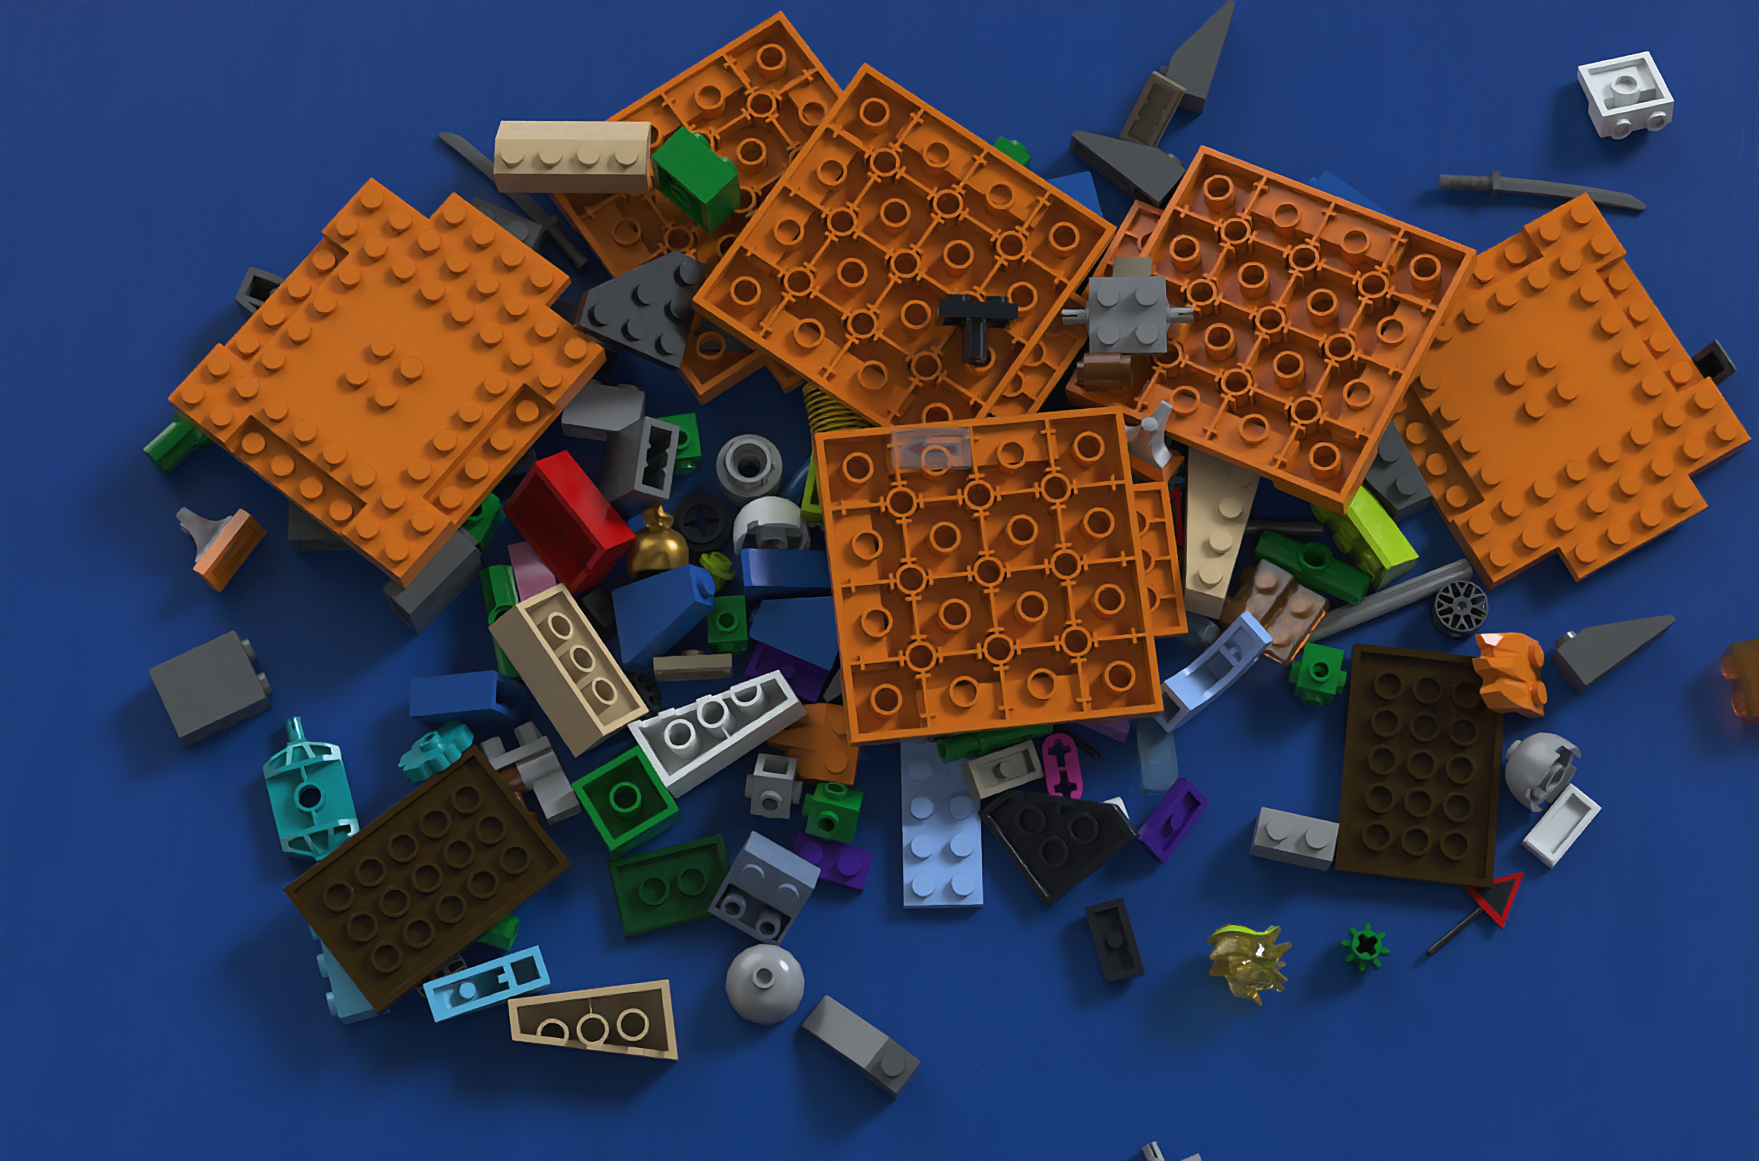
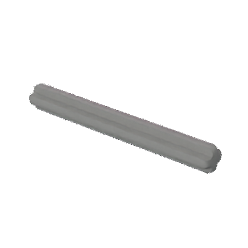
[1294,559,1473,646]

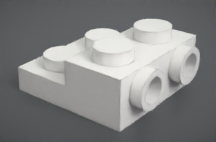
[1577,51,1674,139]

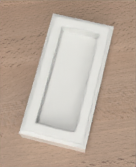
[1521,783,1601,869]

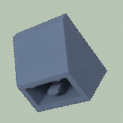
[708,831,821,947]

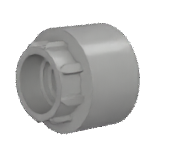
[716,434,783,508]

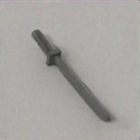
[439,132,591,272]
[1438,170,1646,212]

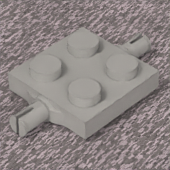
[1062,276,1193,355]

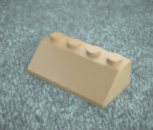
[493,121,651,194]
[488,582,649,758]

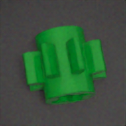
[1339,923,1390,974]

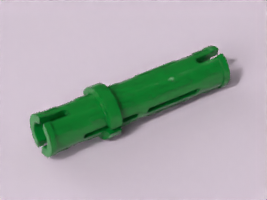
[937,725,1053,764]

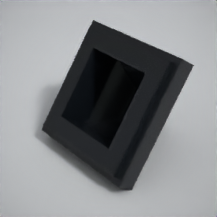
[1691,339,1738,387]

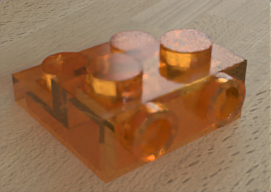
[1219,559,1330,667]

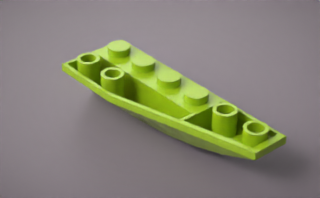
[1310,482,1419,592]

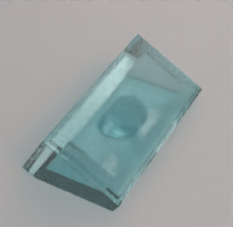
[1132,717,1179,796]

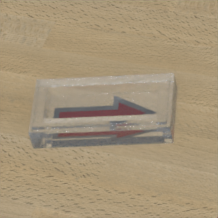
[890,428,971,469]

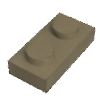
[961,739,1045,801]

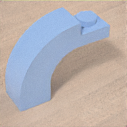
[1154,611,1274,734]

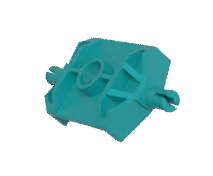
[262,717,361,863]

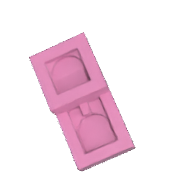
[508,541,557,602]

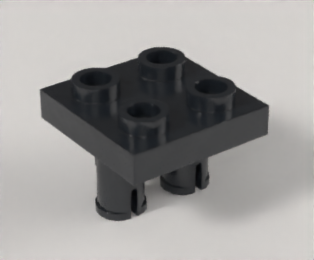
[935,294,1018,365]

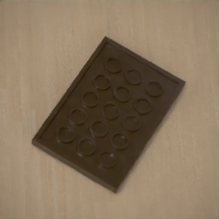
[1333,643,1505,891]
[282,745,572,1016]

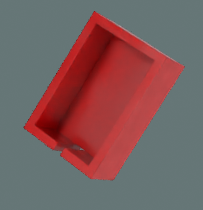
[502,450,637,596]

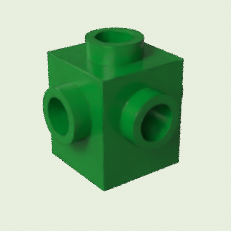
[1288,642,1347,707]
[801,781,864,844]

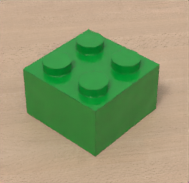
[651,126,741,235]
[571,745,682,860]

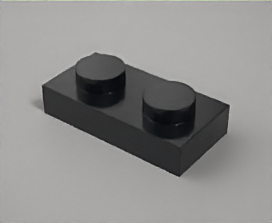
[1084,897,1145,986]

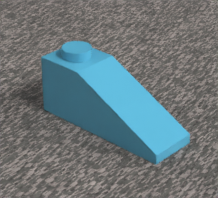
[423,945,551,1023]

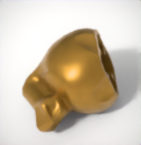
[627,504,689,583]

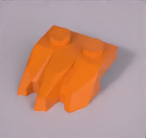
[1472,632,1547,719]
[767,703,861,788]

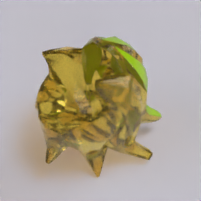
[1206,923,1292,1006]

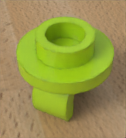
[699,552,735,594]

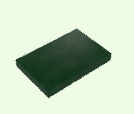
[607,834,730,939]

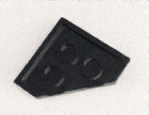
[573,251,708,372]
[978,789,1141,908]

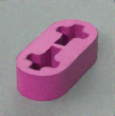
[1041,733,1083,799]

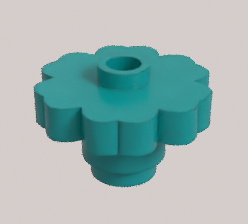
[398,720,474,783]

